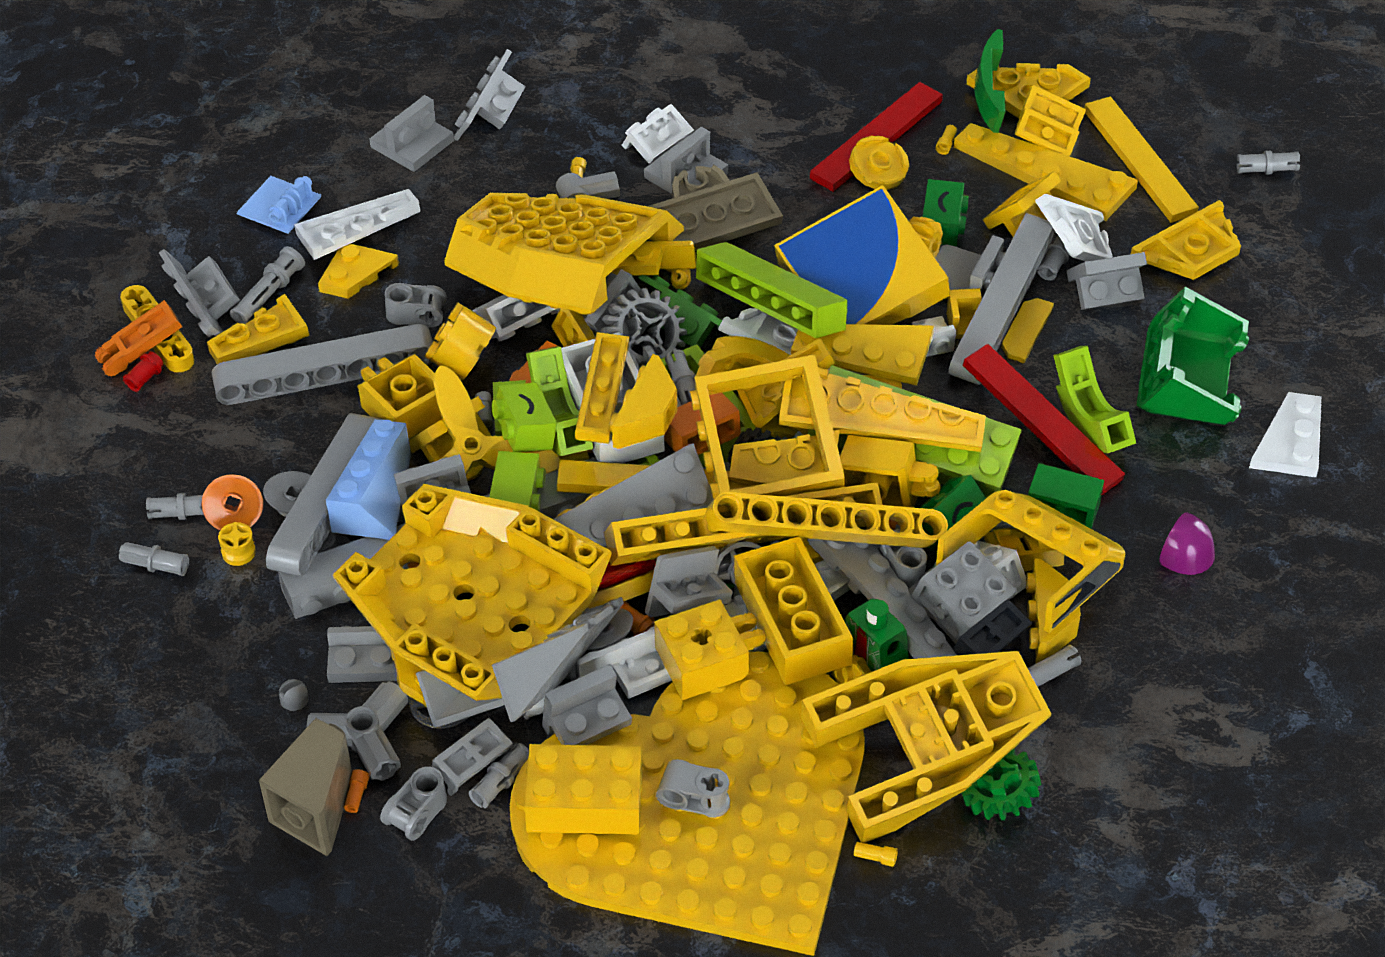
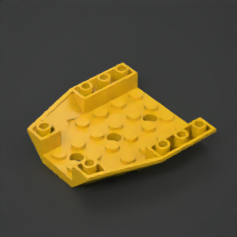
[444,193,684,315]
[333,484,612,701]

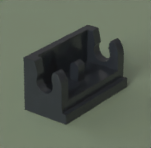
[953,599,1032,655]

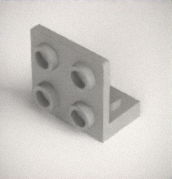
[911,541,1017,644]

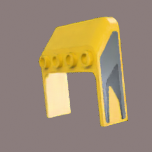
[936,490,1125,634]

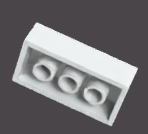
[561,332,665,464]

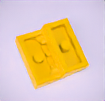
[1015,85,1086,156]

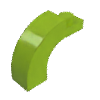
[526,346,594,456]
[1053,346,1136,454]

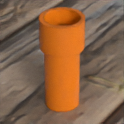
[344,769,370,813]

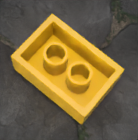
[524,744,642,834]

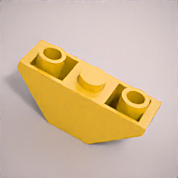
[609,354,677,449]
[1026,559,1081,663]

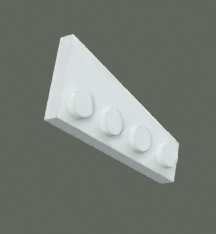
[294,189,420,260]

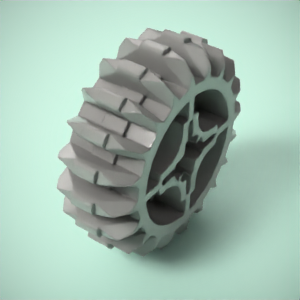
[600,288,687,367]

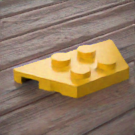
[1131,200,1241,280]

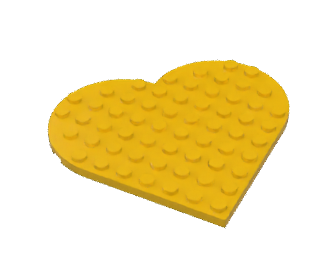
[510,651,865,956]

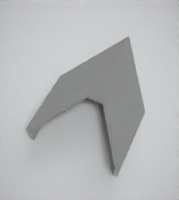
[416,597,624,727]

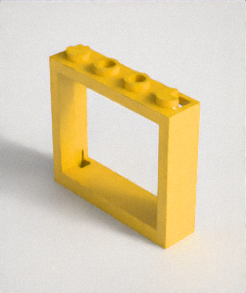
[690,354,845,506]

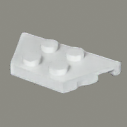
[1035,194,1112,262]
[718,308,829,370]

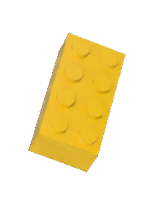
[734,536,853,685]

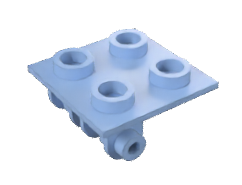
[237,176,321,234]

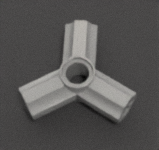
[306,681,408,781]

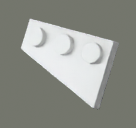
[1249,392,1322,477]

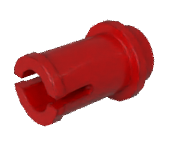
[123,351,164,392]

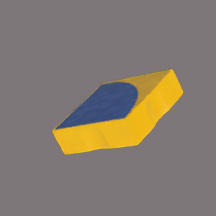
[774,185,950,325]

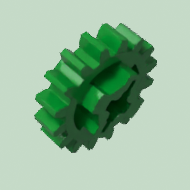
[962,749,1042,821]

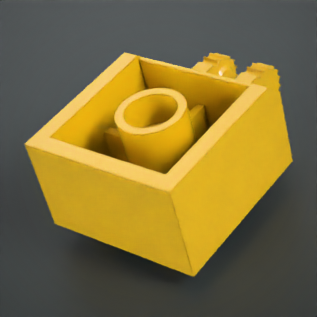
[358,354,442,439]
[840,435,941,508]
[654,599,767,700]

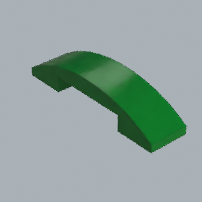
[975,29,1005,133]

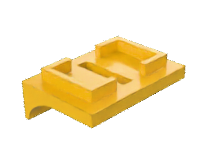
[984,528,1064,571]

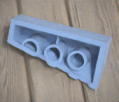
[326,419,411,540]

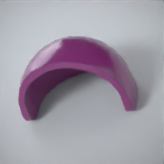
[1159,512,1215,575]

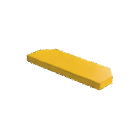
[1001,298,1054,363]

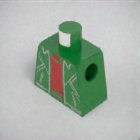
[845,599,909,672]

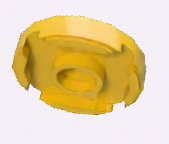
[849,136,909,190]

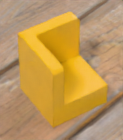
[946,288,982,339]

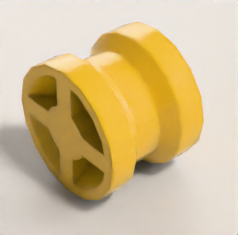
[218,522,256,566]

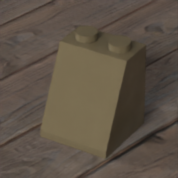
[259,718,352,856]

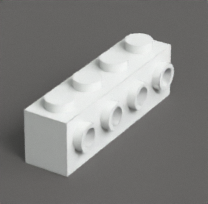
[473,295,561,341]

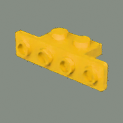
[607,241,696,276]

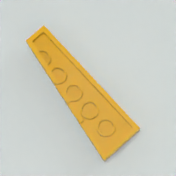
[954,123,1138,221]
[779,367,986,452]

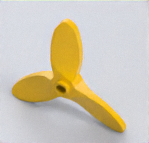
[434,365,560,475]

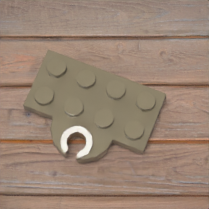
[647,164,783,251]

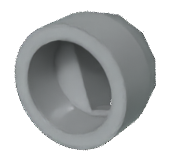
[279,679,309,711]

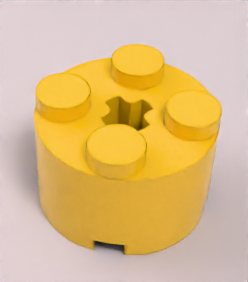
[424,302,496,380]

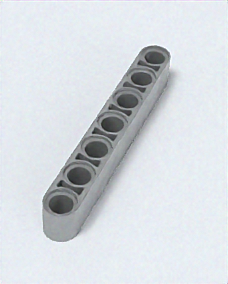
[948,213,1055,385]
[211,324,433,405]
[266,413,383,576]

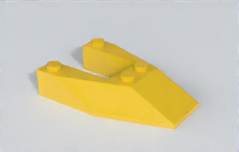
[801,651,1051,843]

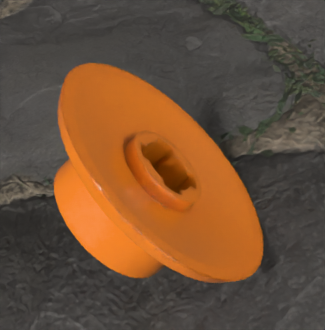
[201,474,263,530]

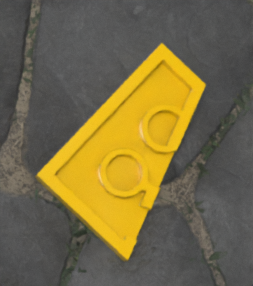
[207,294,310,364]
[737,338,835,428]
[728,430,840,486]

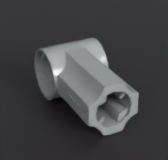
[556,171,620,199]

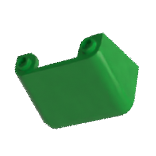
[1137,287,1249,425]

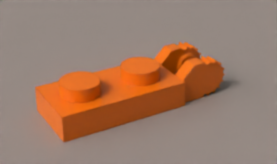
[95,300,183,377]

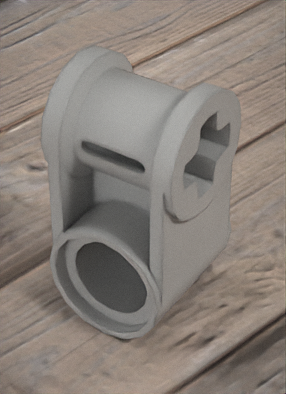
[385,283,447,327]
[873,525,927,589]
[656,759,730,818]
[380,767,447,841]

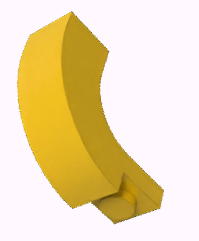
[694,336,791,379]

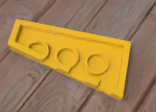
[791,324,934,386]

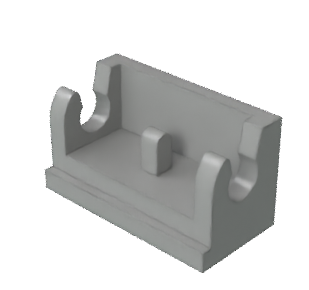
[432,718,513,796]

